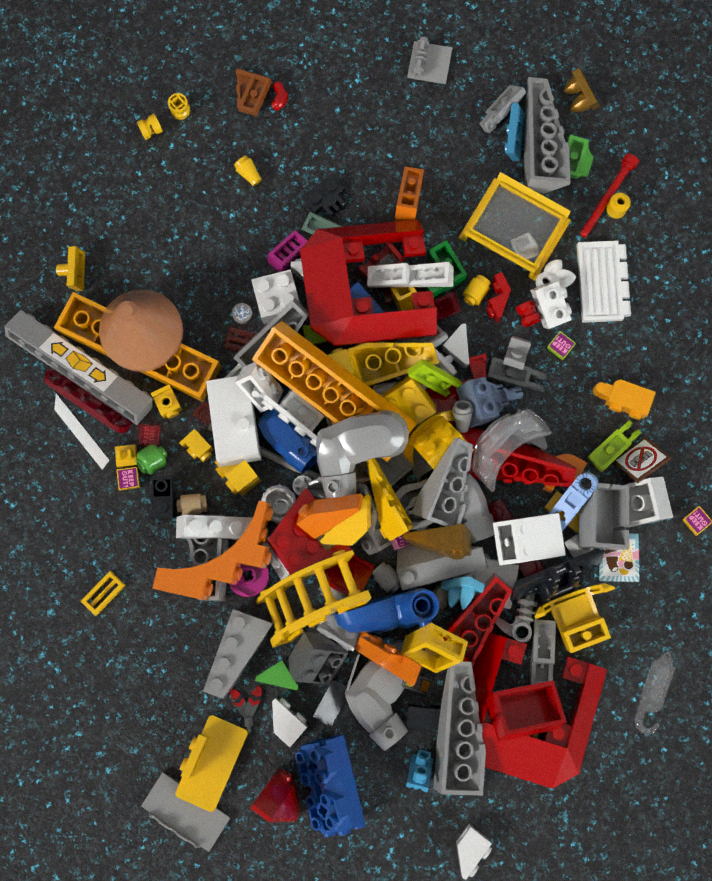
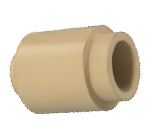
[177,493,207,515]

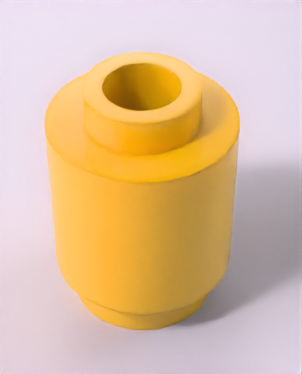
[607,193,631,219]
[462,275,491,306]

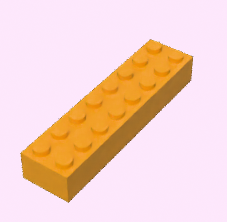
[54,292,222,402]
[252,321,417,462]

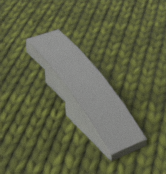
[529,619,556,685]

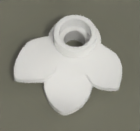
[535,260,576,299]

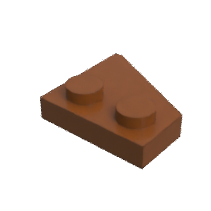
[236,69,272,116]

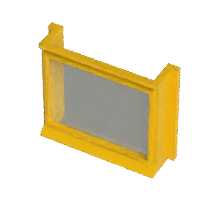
[459,172,571,281]

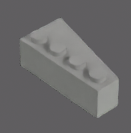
[233,298,308,367]
[187,515,228,601]
[203,609,274,699]

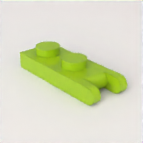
[407,359,462,397]

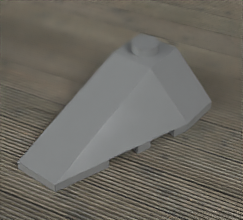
[412,437,473,526]
[397,545,488,590]

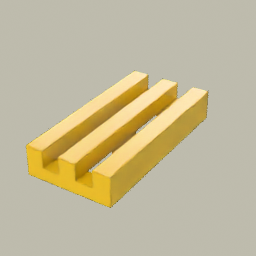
[81,571,126,616]

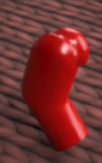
[271,81,288,111]

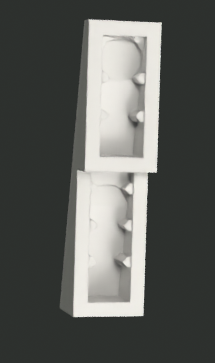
[367,262,454,287]

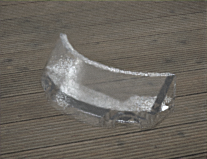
[471,410,552,492]

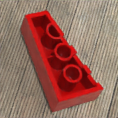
[443,572,512,668]

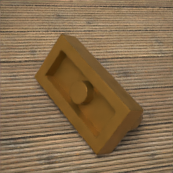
[564,68,600,112]

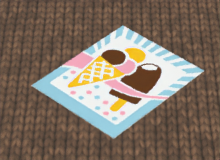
[599,534,639,582]

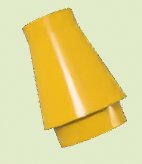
[234,156,262,187]

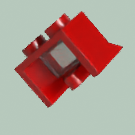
[358,243,405,289]

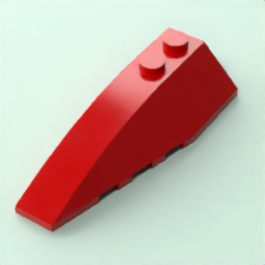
[459,427,577,487]
[250,768,300,823]

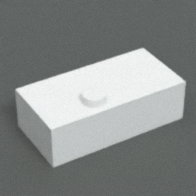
[206,376,261,467]

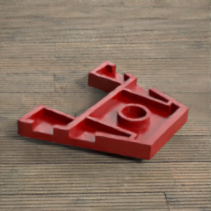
[425,353,486,426]
[267,488,355,575]

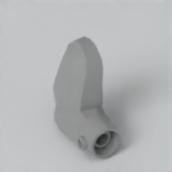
[316,410,409,498]
[396,473,495,544]
[345,640,423,751]

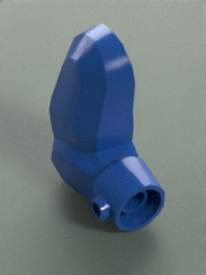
[258,386,322,474]
[333,588,439,633]

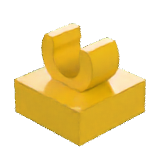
[115,444,137,468]

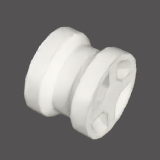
[293,475,312,496]

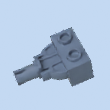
[456,377,523,427]

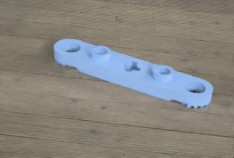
[549,472,598,532]

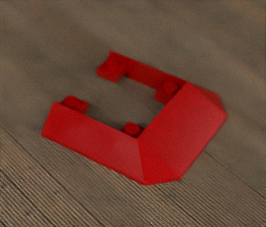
[300,220,437,346]
[474,633,607,789]

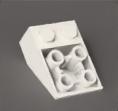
[493,513,566,565]

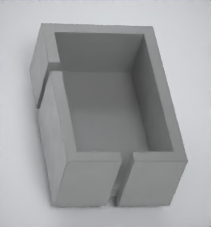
[578,483,629,551]

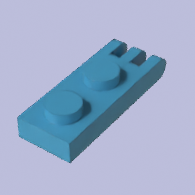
[505,102,525,161]

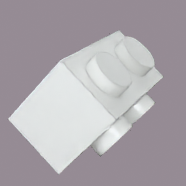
[530,281,572,329]
[235,362,284,412]

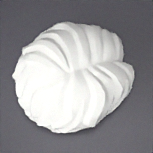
[261,484,296,524]

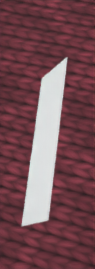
[54,394,110,470]

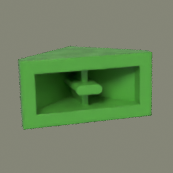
[255,660,299,690]

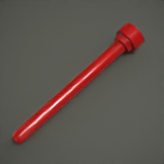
[580,153,640,238]

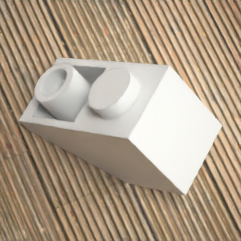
[272,697,308,747]
[456,824,492,880]

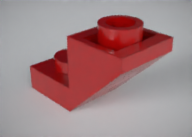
[486,272,511,323]

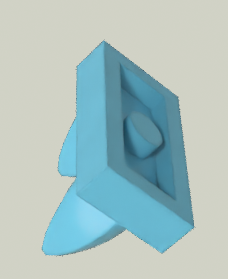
[441,576,485,610]

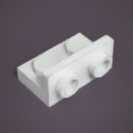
[317,611,360,652]

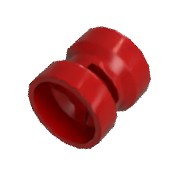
[516,300,542,328]

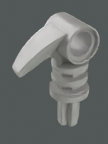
[495,593,538,643]

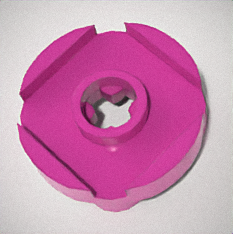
[229,564,269,597]

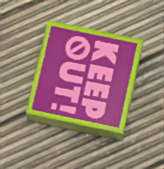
[547,331,576,360]

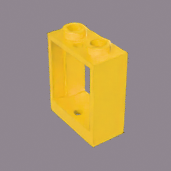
[401,623,468,673]

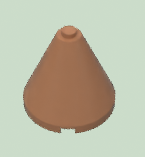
[99,289,183,372]

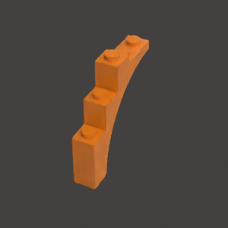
[152,501,273,600]

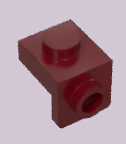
[434,292,461,321]

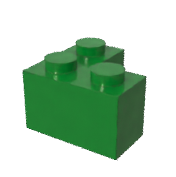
[423,240,467,299]

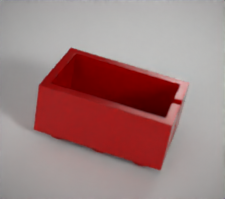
[486,680,567,742]

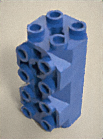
[295,734,366,837]

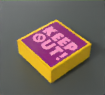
[117,467,141,491]
[682,506,712,536]

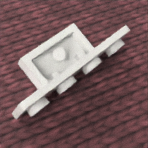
[259,390,324,447]

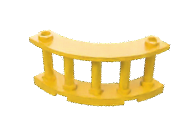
[256,550,371,648]

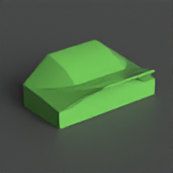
[568,135,594,179]

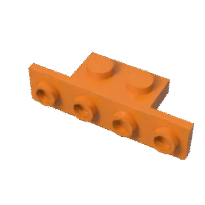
[355,632,422,685]

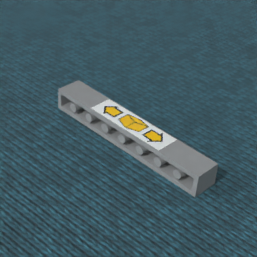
[5,310,153,425]

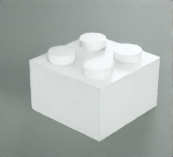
[251,269,299,324]

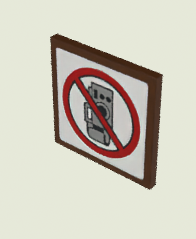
[613,437,671,483]

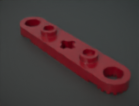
[44,368,132,433]

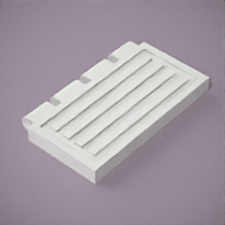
[577,241,631,322]

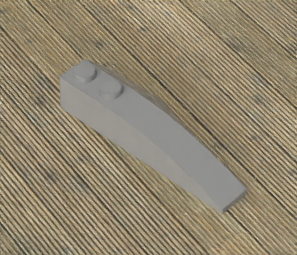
[524,77,571,194]
[433,661,486,796]

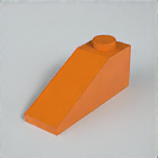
[395,166,424,222]
[296,494,363,539]

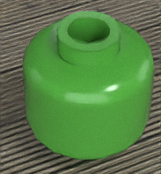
[135,444,167,475]

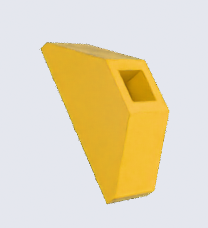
[320,493,371,545]

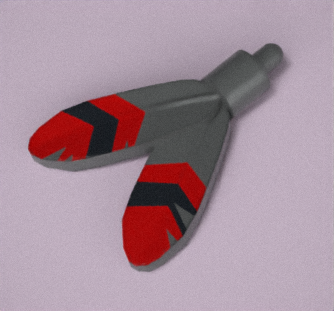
[230,686,262,733]

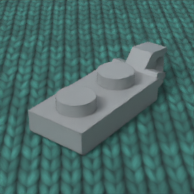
[479,85,527,133]

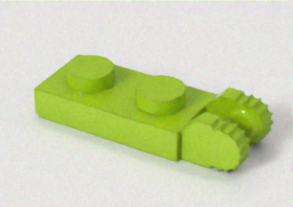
[587,420,642,472]

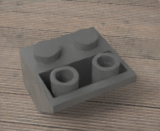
[285,632,348,685]

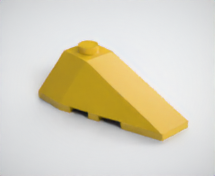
[348,343,439,386]
[367,458,414,541]

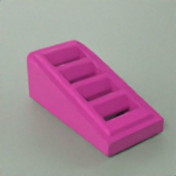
[267,230,308,272]

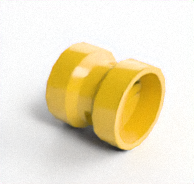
[168,93,190,120]
[137,114,163,140]

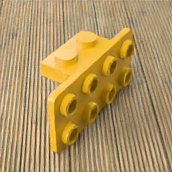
[175,715,248,812]

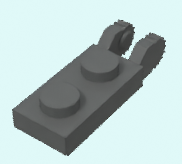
[487,357,547,392]

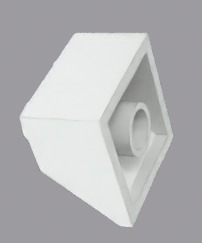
[625,477,673,528]

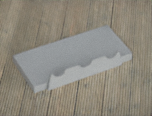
[141,772,231,852]

